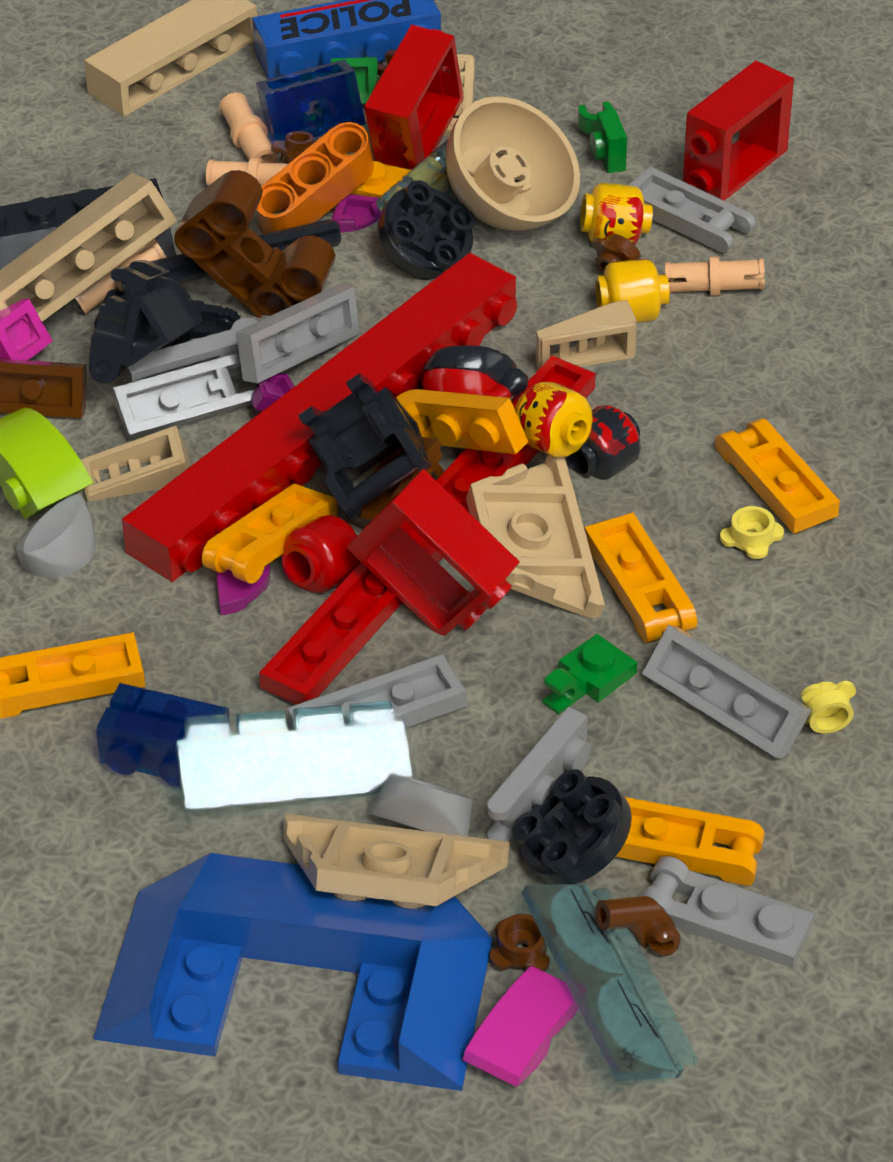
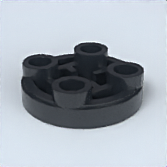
[378,180,475,279]
[512,769,632,886]

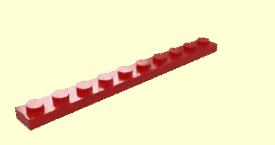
[259,355,596,705]

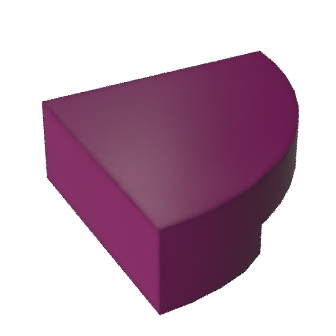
[331,194,387,233]
[251,373,295,411]
[216,563,271,615]

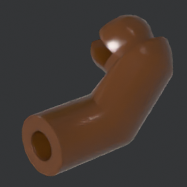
[594,896,681,957]

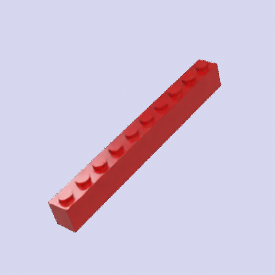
[122,252,517,582]

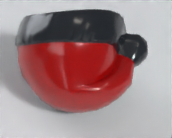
[422,345,529,398]

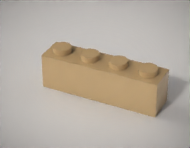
[84,0,257,117]
[0,173,177,322]

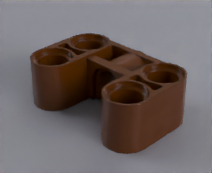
[174,170,336,318]

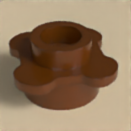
[271,131,316,164]
[592,234,641,272]
[490,914,555,972]

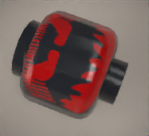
[565,405,641,480]

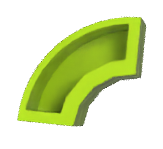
[0,408,93,519]

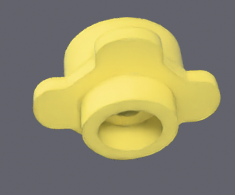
[720,506,784,559]
[801,681,856,734]

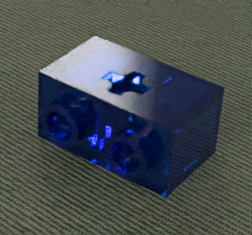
[256,59,366,142]

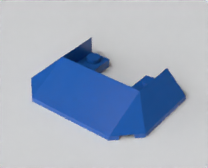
[94,853,493,1091]

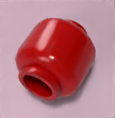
[282,515,361,593]

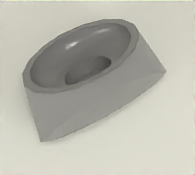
[16,493,96,578]
[368,772,472,836]

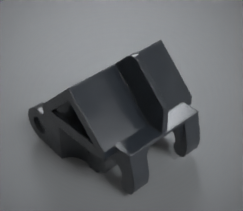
[89,260,202,383]
[298,373,432,520]

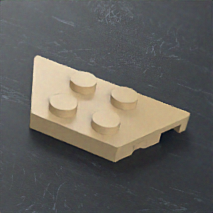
[466,455,605,618]
[283,814,510,909]

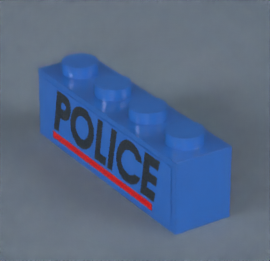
[252,0,441,81]

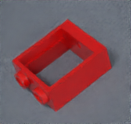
[364,24,464,171]
[683,60,794,201]
[346,469,520,636]

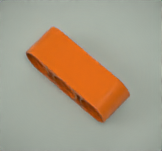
[256,122,374,234]

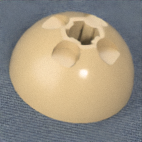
[446,96,580,231]

